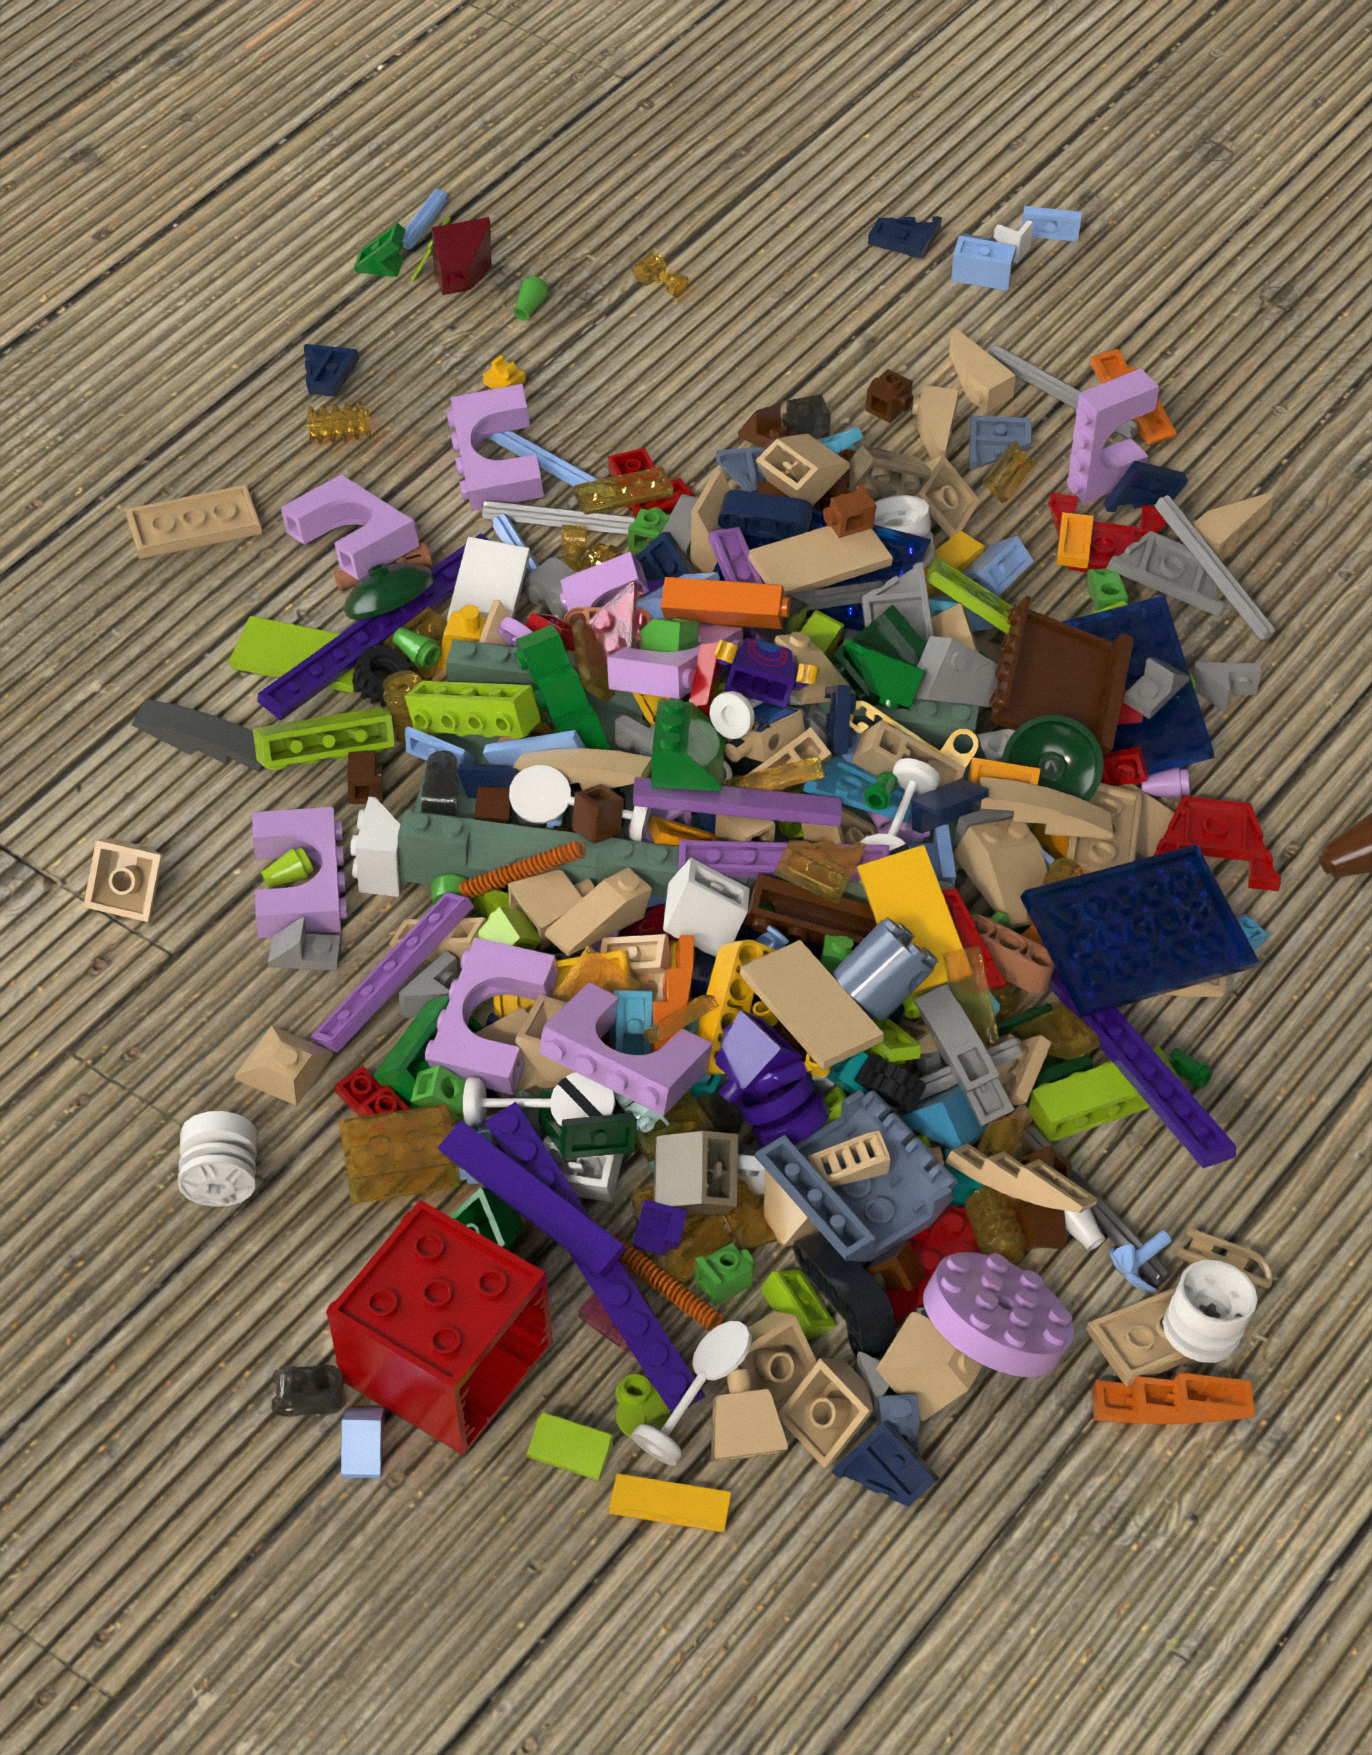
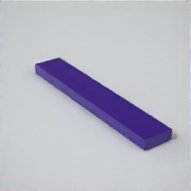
[437,1120,626,1278]

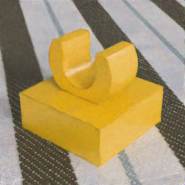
[483,355,526,389]

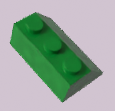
[651,699,725,791]
[373,995,483,1120]

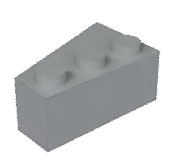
[914,636,999,707]

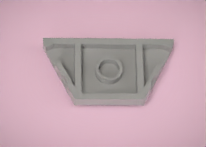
[1106,531,1224,616]
[861,562,933,644]

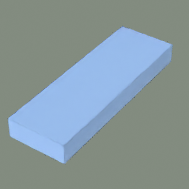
[483,730,586,767]

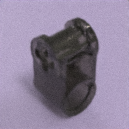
[421,750,459,815]
[271,1365,347,1417]

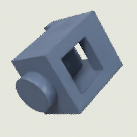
[876,1394,920,1452]

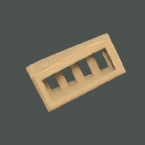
[807,1130,890,1187]

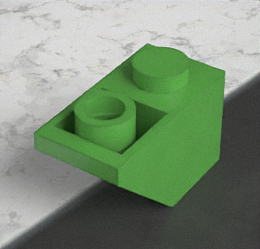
[624,617,699,652]

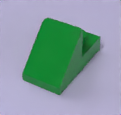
[353,223,406,277]

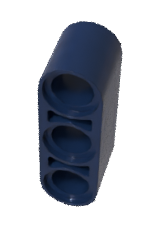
[718,490,815,540]

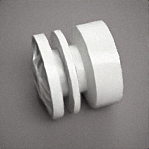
[872,495,936,575]
[178,1111,257,1207]
[1162,1260,1258,1363]

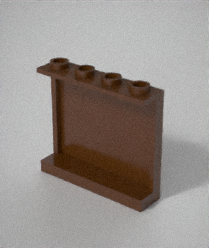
[989,595,1134,758]

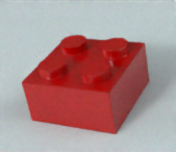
[608,447,658,495]
[525,612,584,652]

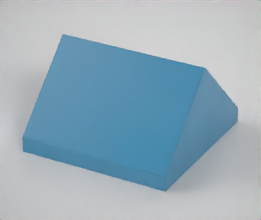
[900,1084,993,1150]

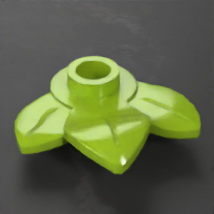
[615,1374,675,1438]

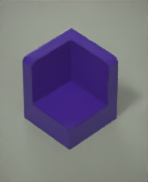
[633,1200,688,1258]

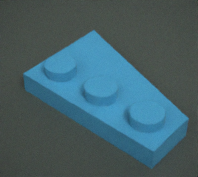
[803,756,917,823]

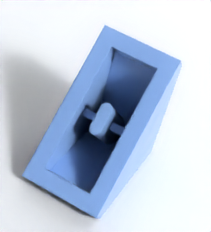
[341,1407,385,1478]

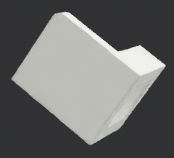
[994,220,1033,264]

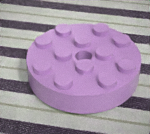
[923,1252,1074,1377]

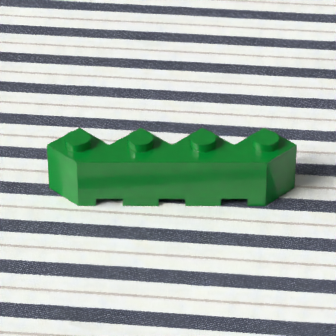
[514,624,621,787]

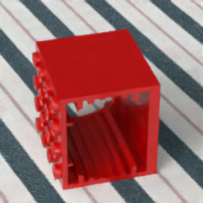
[326,1199,553,1456]

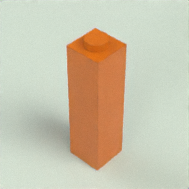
[660,577,791,629]

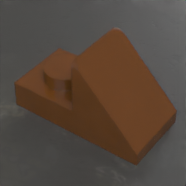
[738,404,800,449]

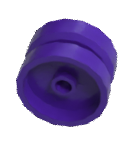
[737,1072,831,1148]

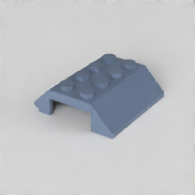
[755,1090,958,1262]

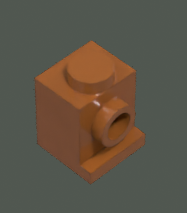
[823,484,877,538]

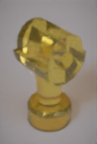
[632,253,689,298]
[559,525,587,572]

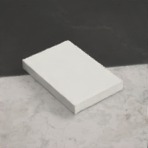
[445,537,531,627]

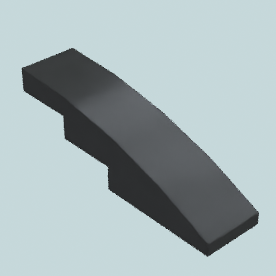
[132,699,261,771]

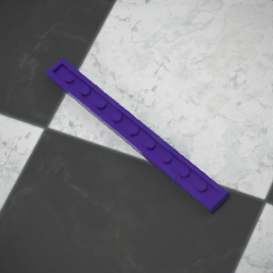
[257,533,491,721]
[1048,951,1236,1168]
[485,1102,706,1414]

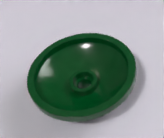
[343,563,434,620]
[1002,715,1104,802]

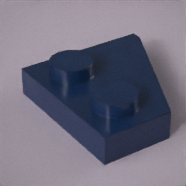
[868,216,942,259]
[304,344,359,397]
[1103,460,1188,512]
[635,532,697,581]
[825,685,856,755]
[831,1420,939,1507]

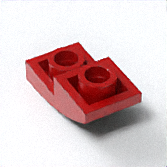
[1100,747,1149,786]
[334,1065,410,1133]

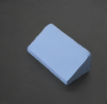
[405,726,475,773]

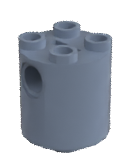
[833,917,939,1021]

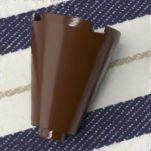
[1319,813,1372,878]

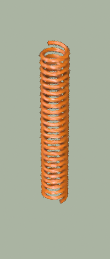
[459,840,585,899]
[611,1233,723,1331]

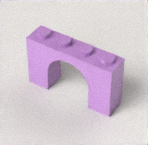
[1067,368,1159,504]
[447,384,544,511]
[280,475,419,581]
[560,551,649,671]
[607,623,744,699]
[252,807,347,938]
[425,937,559,1095]
[539,982,713,1116]

